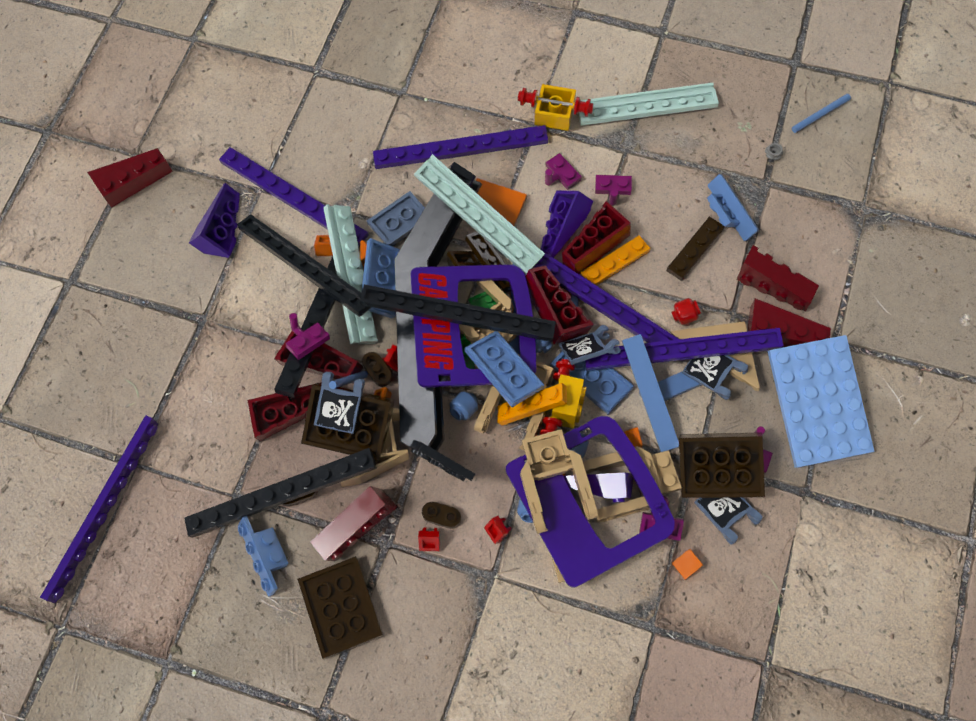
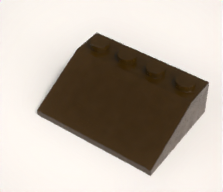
[301,382,395,461]
[679,432,765,498]

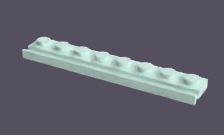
[578,83,719,126]
[414,154,545,274]
[324,204,378,344]

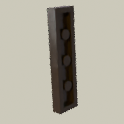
[666,216,724,281]
[465,232,512,292]

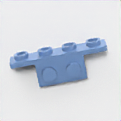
[707,174,759,241]
[238,516,288,597]

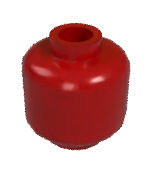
[671,298,701,326]

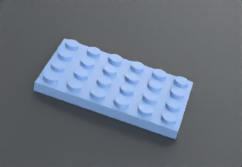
[767,335,875,468]

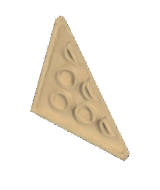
[671,321,760,391]

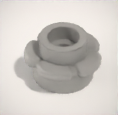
[765,143,783,160]

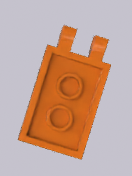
[476,178,527,227]

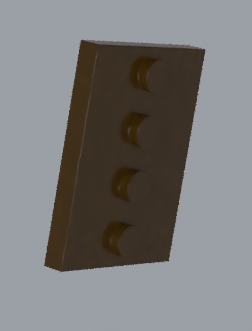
[297,556,384,660]

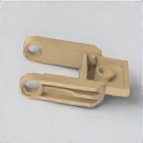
[459,280,517,343]
[474,354,554,451]
[520,429,598,534]
[583,446,682,523]

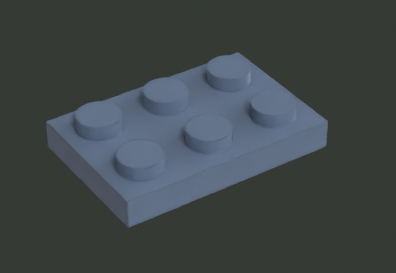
[367,191,425,246]

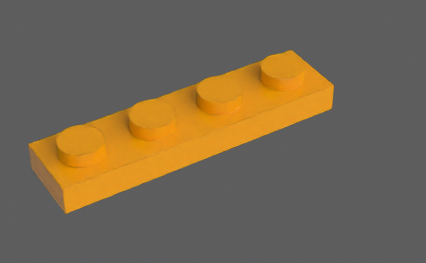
[580,235,650,286]
[497,383,567,426]

